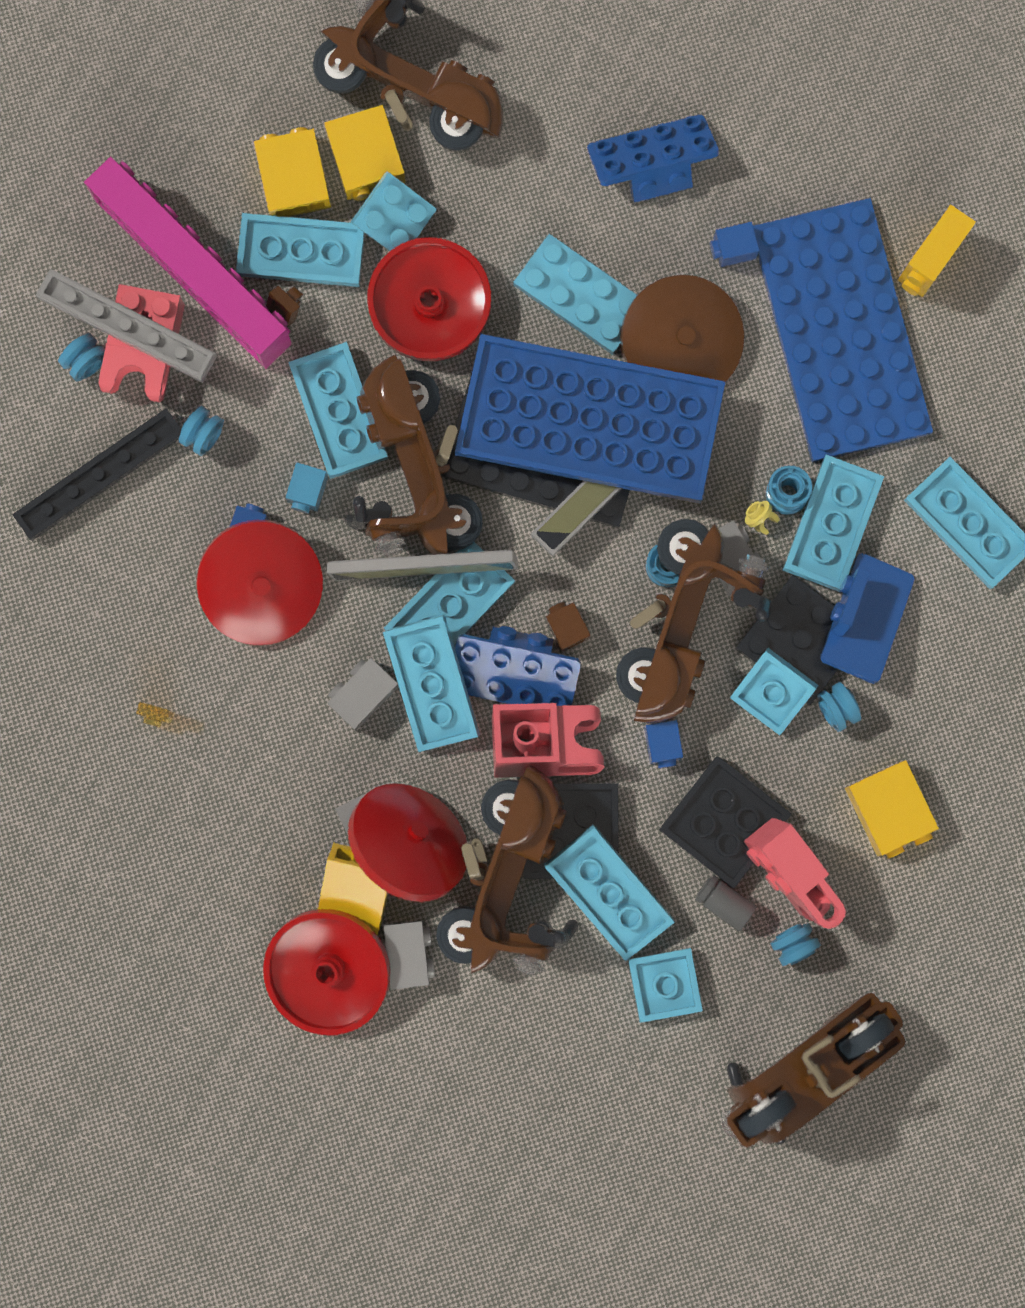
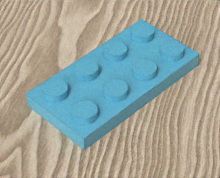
[236,213,365,287]
[513,234,637,355]
[288,342,388,479]
[783,455,884,593]
[904,457,1025,590]
[384,542,515,646]
[383,614,480,752]
[544,824,675,961]

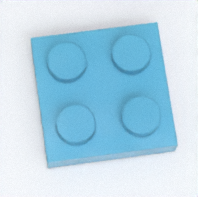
[351,172,437,251]
[730,648,819,735]
[628,948,703,1023]

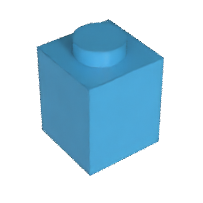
[285,462,328,514]

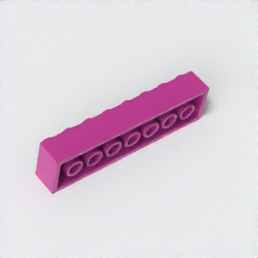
[84,156,292,369]

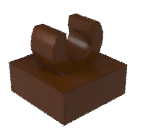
[266,285,303,327]

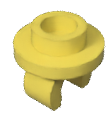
[745,501,780,535]

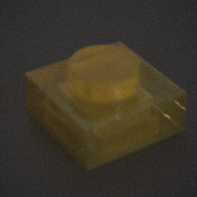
[136,702,174,728]

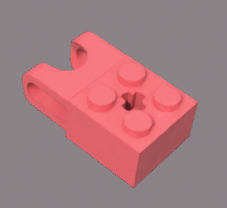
[99,284,185,403]
[492,703,604,778]
[744,817,846,929]

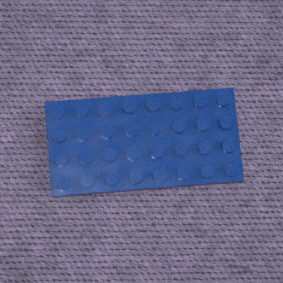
[753,198,933,463]
[455,334,725,504]

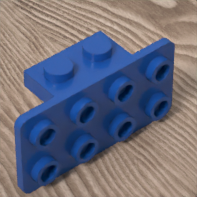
[587,115,719,203]
[821,553,914,684]
[455,626,581,706]

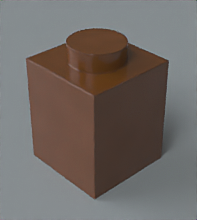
[545,601,591,653]

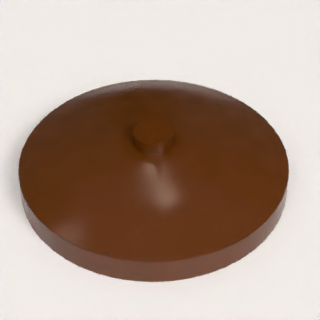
[620,275,744,382]

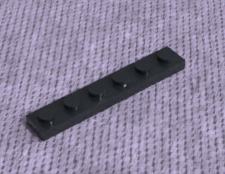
[12,408,181,541]

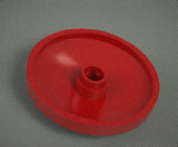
[367,237,491,362]
[196,520,323,645]
[348,783,467,902]
[263,909,390,1035]

